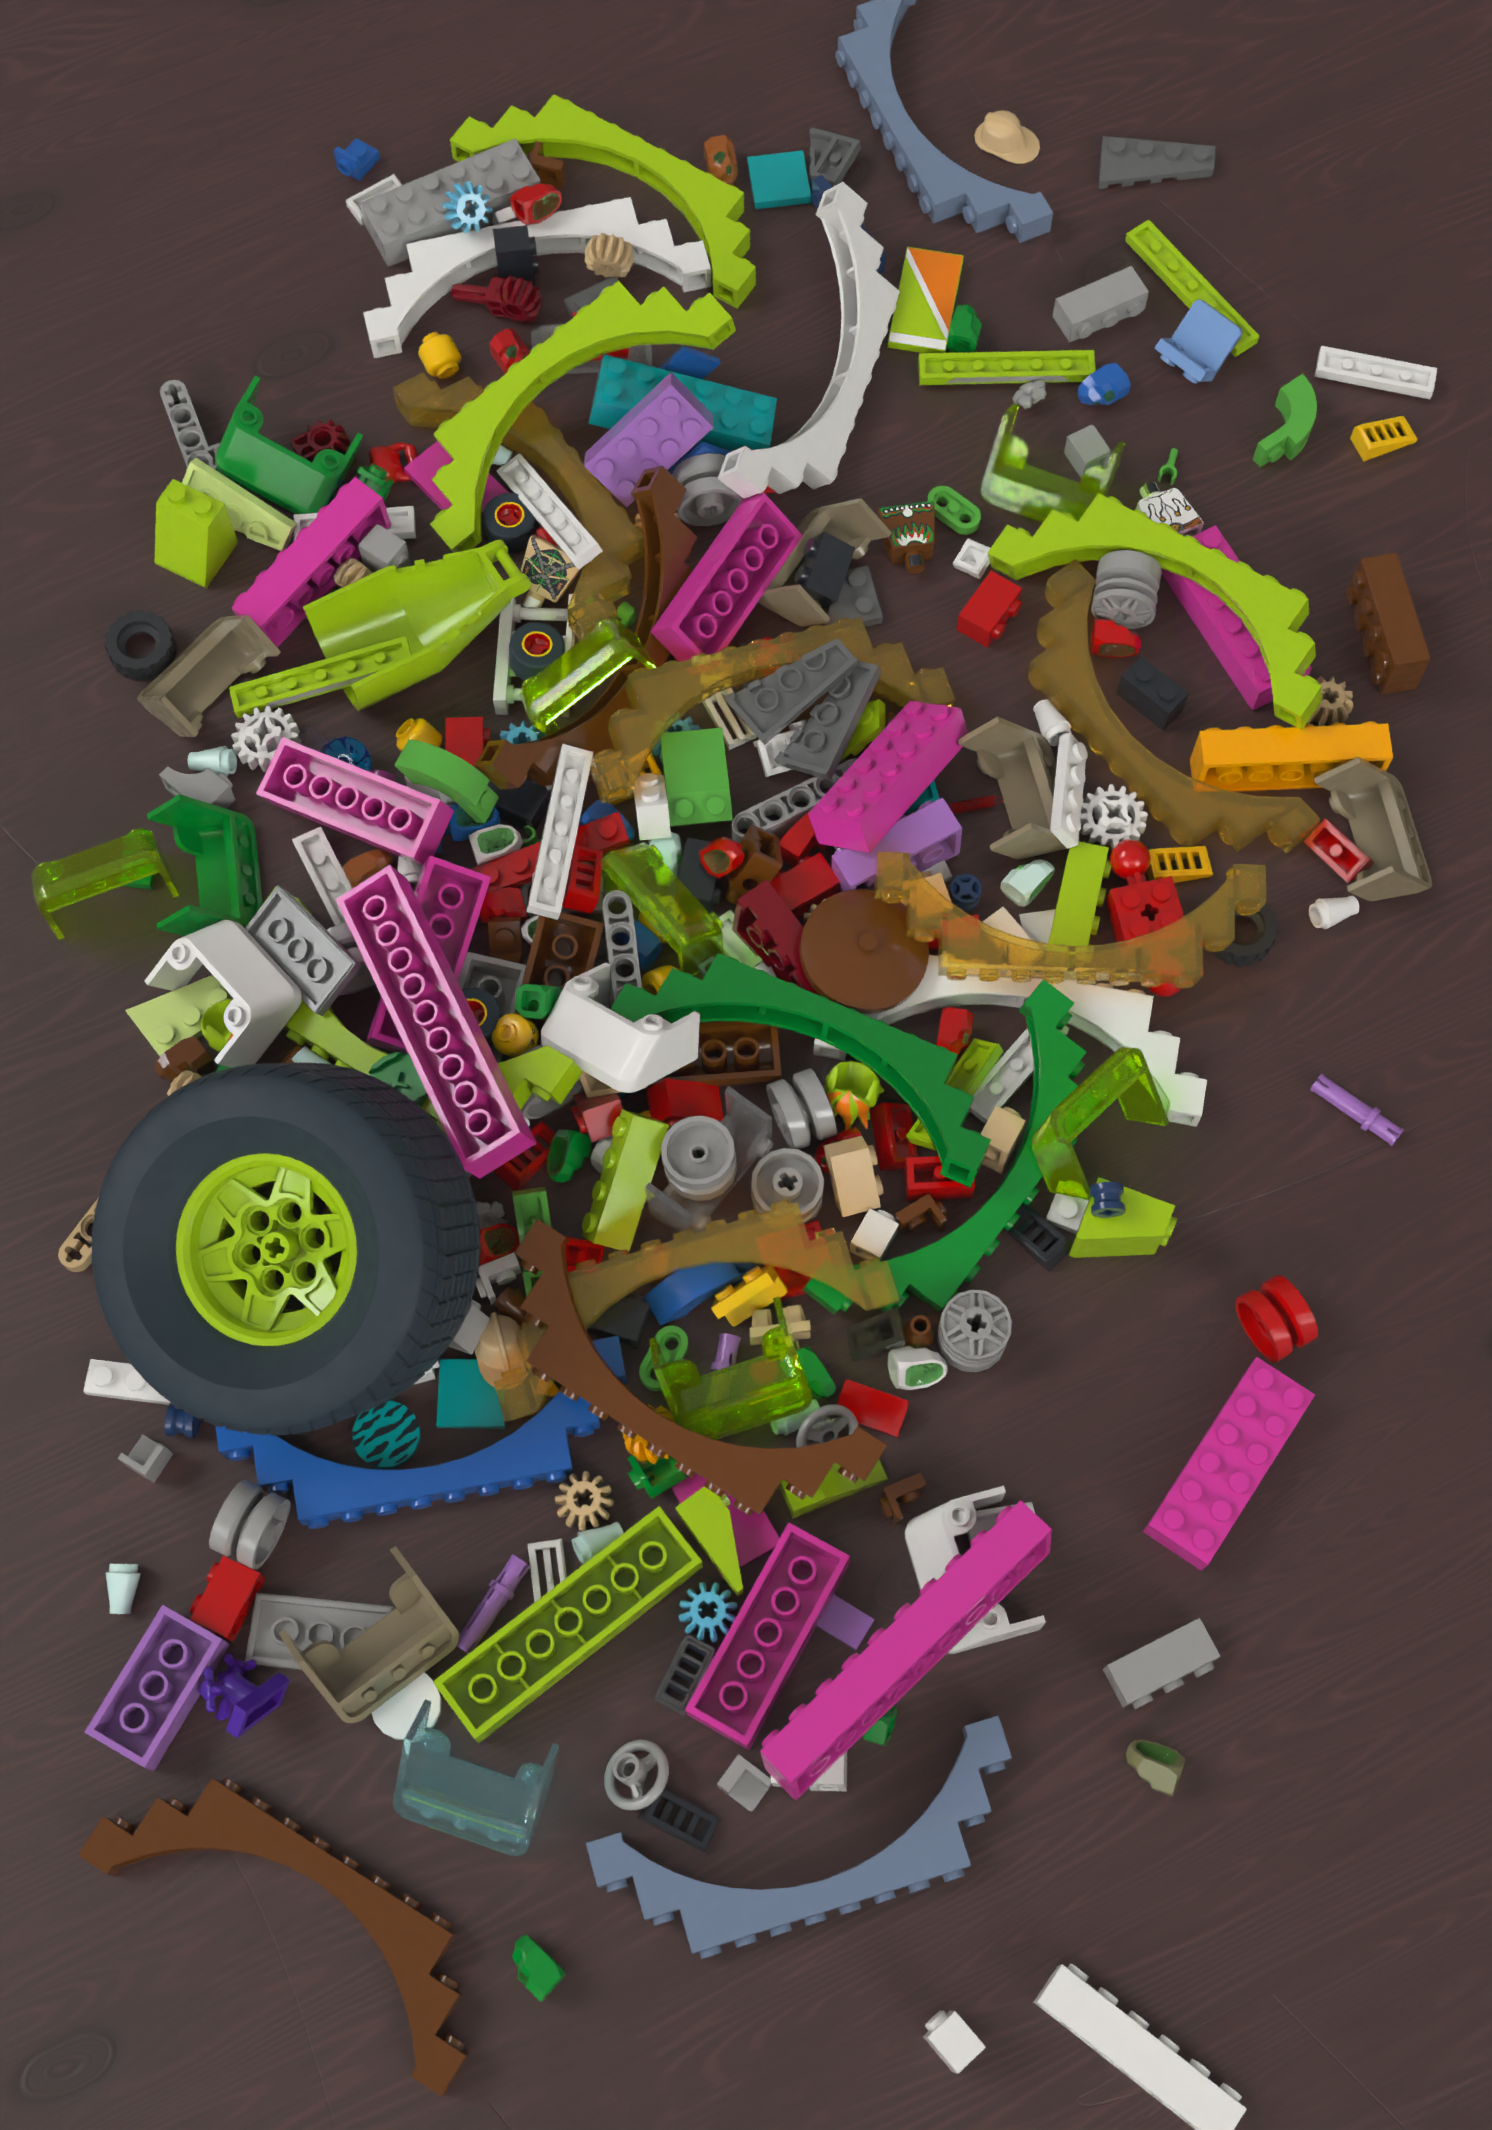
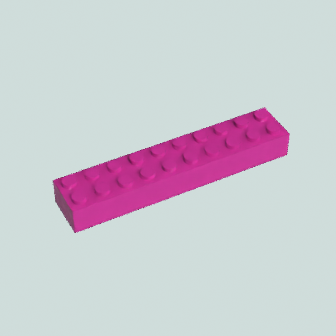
[336,865,537,1179]
[760,1500,1052,1801]

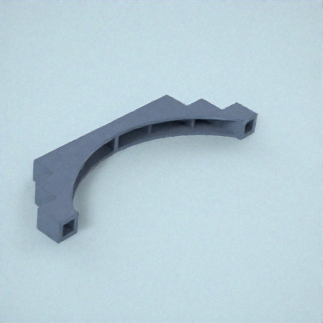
[835,0,1053,243]
[586,1716,1012,1959]

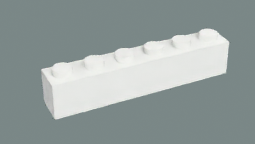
[1034,1963,1247,2130]

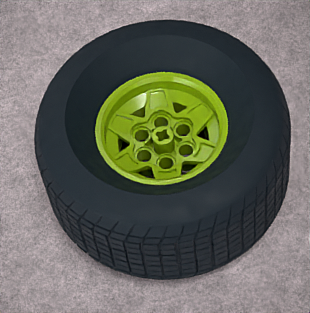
[92,1062,480,1435]

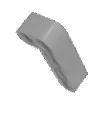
[160,380,233,481]

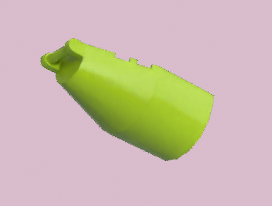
[303,540,531,712]

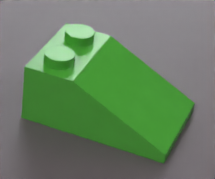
[660,727,733,827]

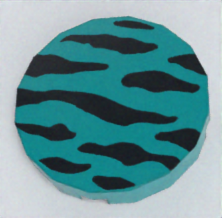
[352,1401,421,1470]

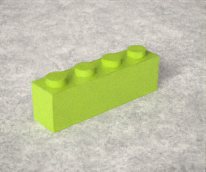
[1043,841,1111,974]
[582,1109,669,1252]

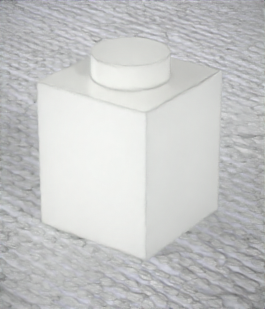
[849,1208,899,1263]

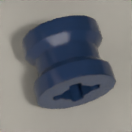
[949,873,982,913]
[1089,1182,1125,1218]
[165,1403,201,1439]

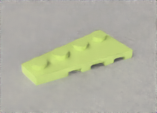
[182,458,297,551]
[125,975,233,1056]

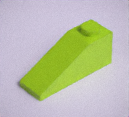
[780,1460,888,1519]
[675,1486,743,1597]

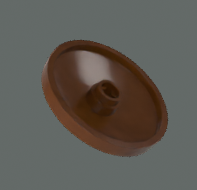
[799,889,929,1014]

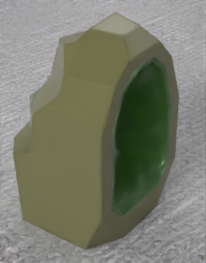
[1126,1740,1185,1797]

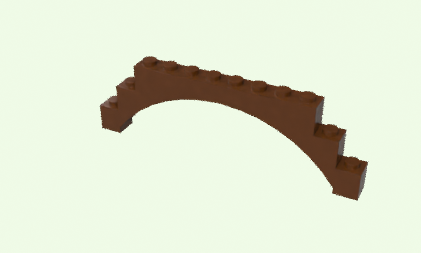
[474,466,697,790]
[514,1219,887,1516]
[78,1777,469,2097]

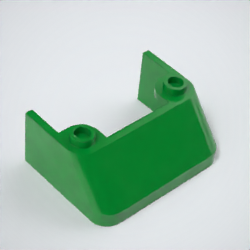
[215,375,363,514]
[147,794,263,936]

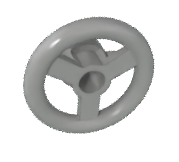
[796,1404,859,1447]
[604,1740,669,1810]

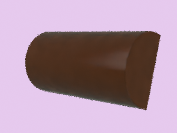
[514,912,604,1044]
[651,1021,782,1087]

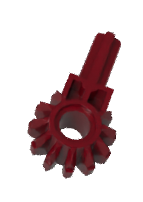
[451,276,544,324]
[290,419,350,462]

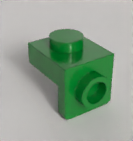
[358,464,395,502]
[627,1455,686,1499]

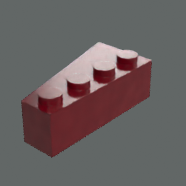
[732,879,819,995]

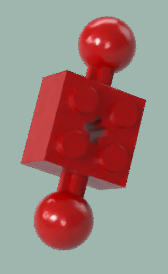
[1105,839,1190,997]

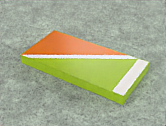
[888,247,964,353]

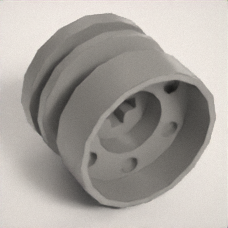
[1091,550,1162,629]
[937,1290,1012,1372]

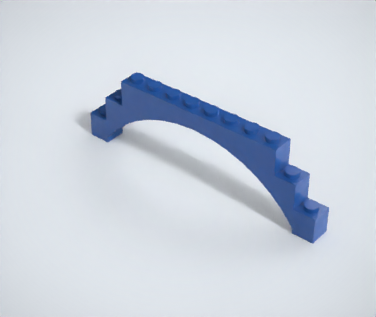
[216,1336,627,1529]

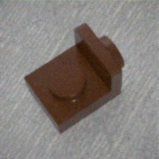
[527,141,566,189]
[488,917,523,964]
[895,1193,948,1233]
[879,1472,927,1524]

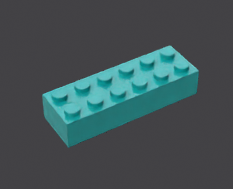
[589,354,777,451]

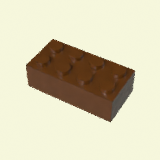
[1346,552,1431,695]

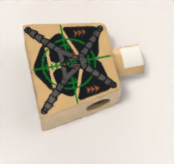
[520,535,582,608]

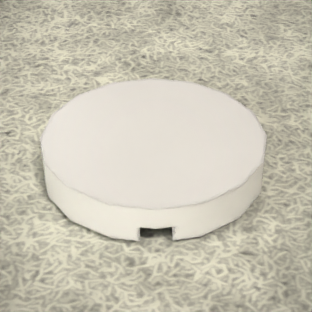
[372,1673,442,1741]

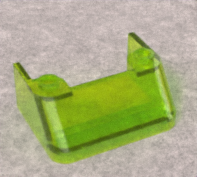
[980,404,1126,523]
[520,618,660,735]
[31,828,179,940]
[601,843,724,976]
[1032,1046,1169,1200]
[649,1296,812,1440]

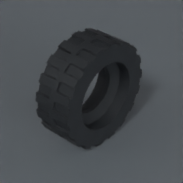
[104,610,177,681]
[1204,893,1279,967]

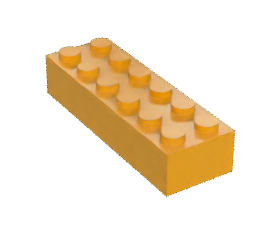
[1190,721,1393,793]

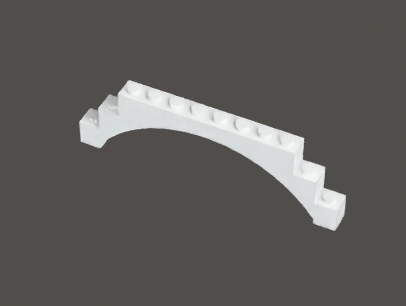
[718,182,900,499]
[363,197,711,358]
[813,954,1207,1127]

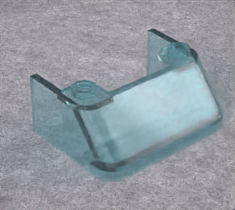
[393,1699,560,1856]

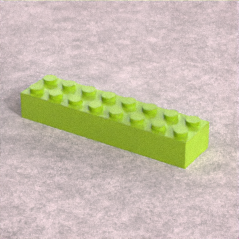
[433,1506,703,1743]

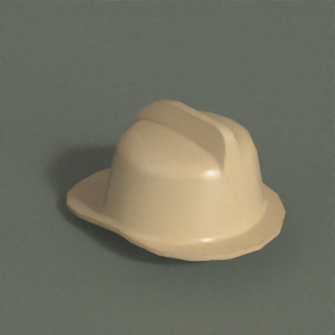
[974,110,1040,164]
[475,1312,533,1389]

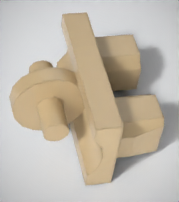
[749,1305,811,1363]

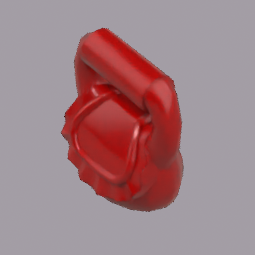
[369,442,418,484]

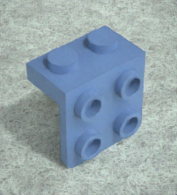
[1155,300,1243,383]

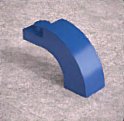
[644,1245,756,1325]

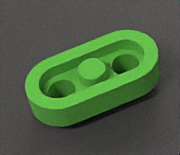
[927,486,981,535]
[639,1326,688,1391]

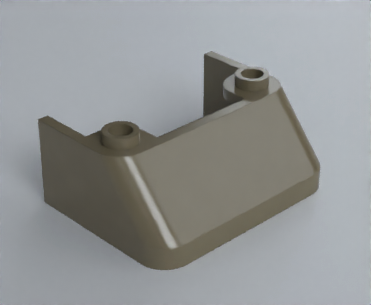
[758,498,892,627]
[137,615,281,737]
[958,716,1067,860]
[1314,757,1432,902]
[279,1546,459,1723]

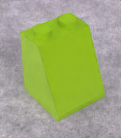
[154,479,238,589]
[1069,1177,1177,1258]

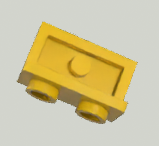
[711,1264,788,1327]

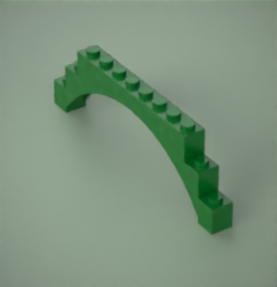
[610,953,991,1188]
[802,979,1099,1315]

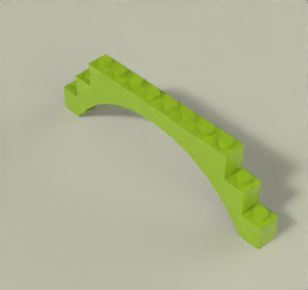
[450,94,756,309]
[430,280,736,553]
[987,493,1322,730]
[260,886,583,1136]

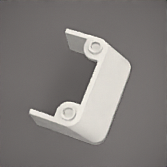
[145,920,302,1067]
[541,962,700,1093]
[905,1486,1046,1654]

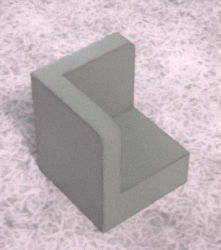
[1064,425,1111,479]
[117,1435,173,1483]
[717,1754,772,1812]

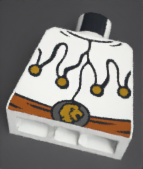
[1136,482,1203,536]

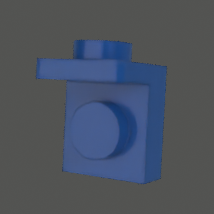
[333,138,380,181]

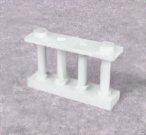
[493,594,582,717]

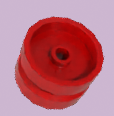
[1235,1275,1318,1363]

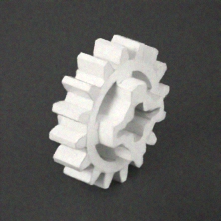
[231,706,301,772]
[1080,784,1148,850]

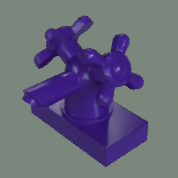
[197,1653,290,1738]

